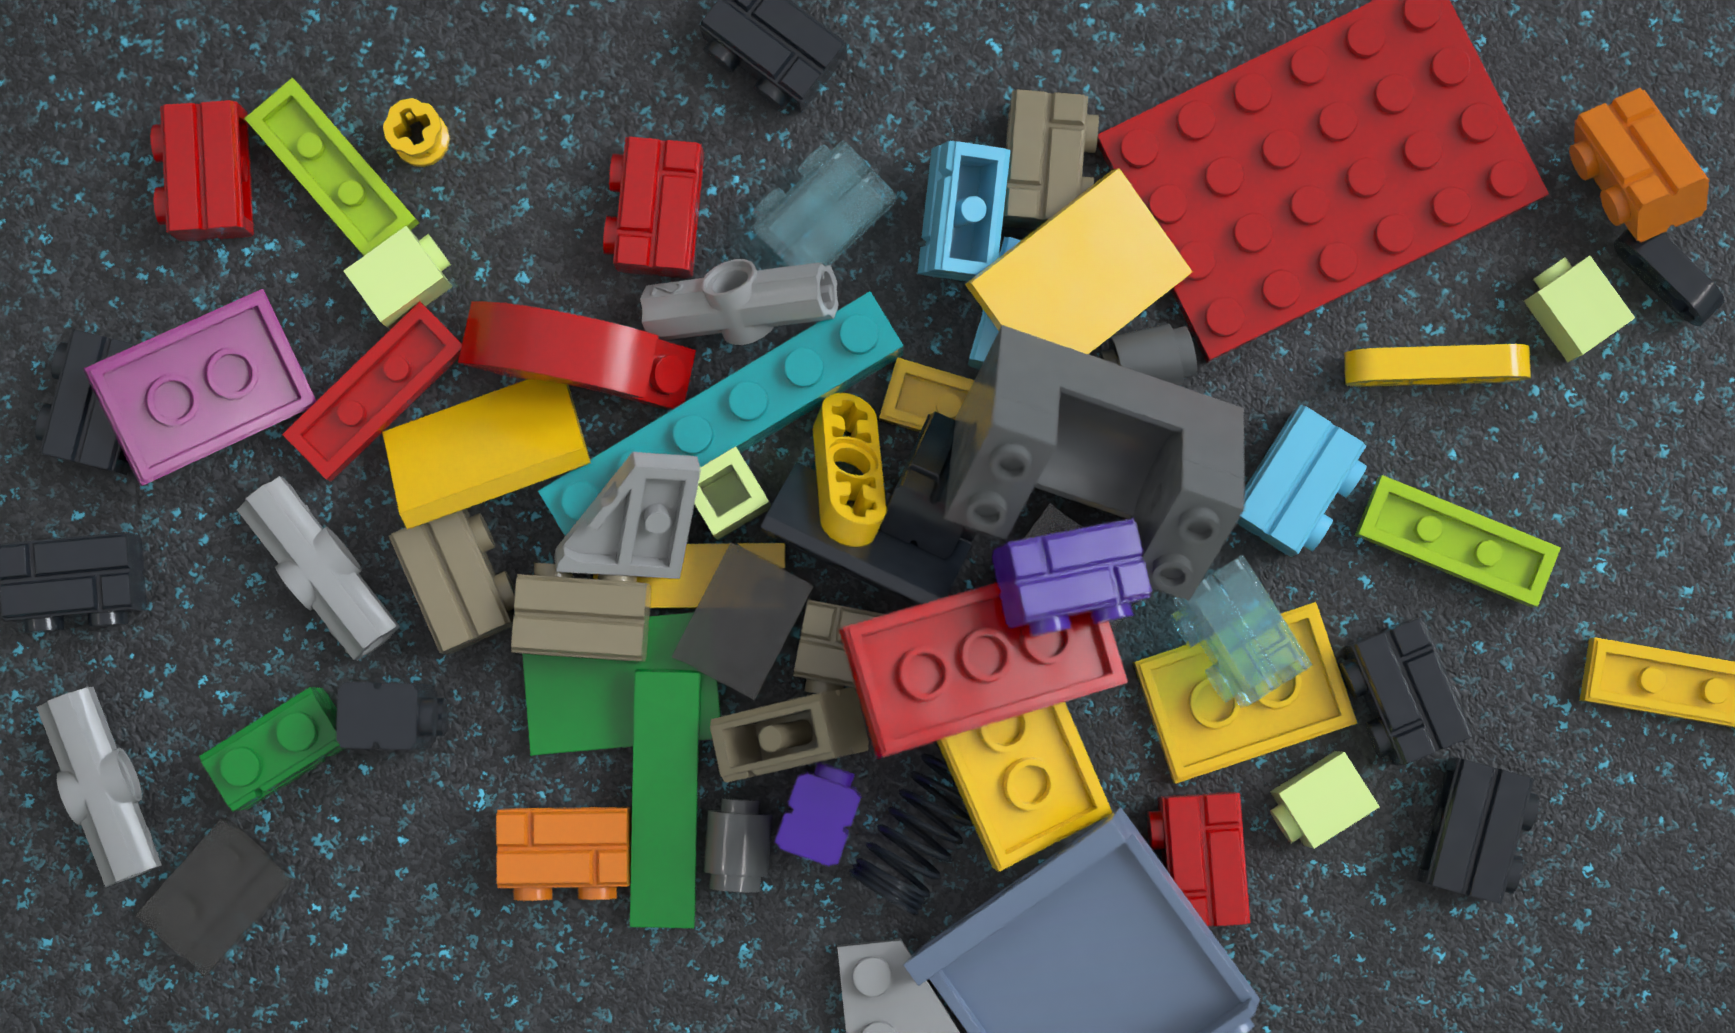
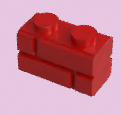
[150,100,254,241]
[603,137,704,279]
[1147,792,1250,926]

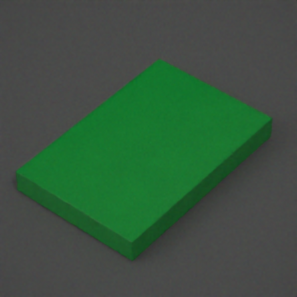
[522,611,721,756]

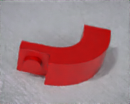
[458,301,696,411]

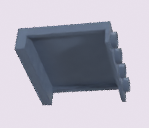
[903,807,1260,1033]

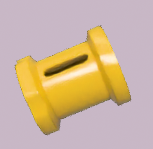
[383,98,450,167]

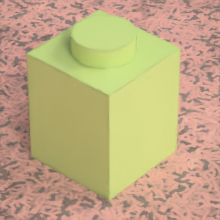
[344,226,452,329]
[1524,256,1635,362]
[694,447,771,540]
[1270,751,1379,849]

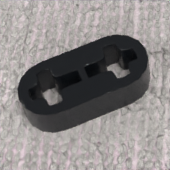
[1614,229,1725,326]

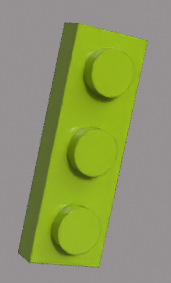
[244,77,419,256]
[1355,475,1561,608]

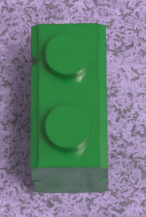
[199,687,345,812]

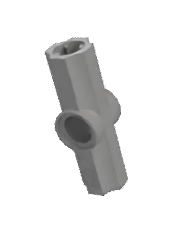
[640,259,839,345]
[237,476,400,661]
[37,687,162,887]

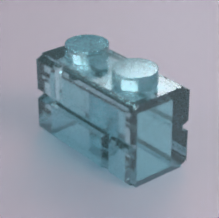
[751,140,896,267]
[1170,555,1313,708]

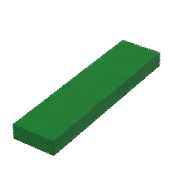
[630,669,700,928]

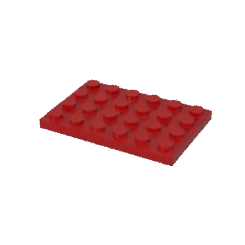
[1097,0,1549,363]

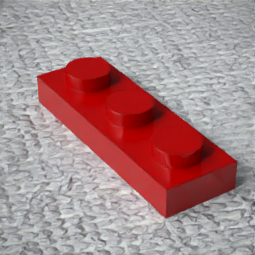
[282,301,462,482]

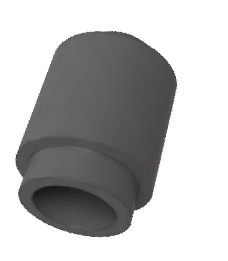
[1099,323,1197,386]
[704,798,772,892]

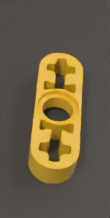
[1344,344,1531,387]
[813,393,886,547]

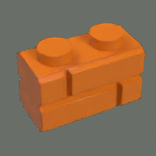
[1569,88,1709,242]
[496,807,632,901]

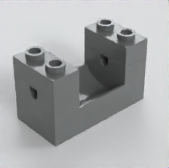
[944,325,1245,601]

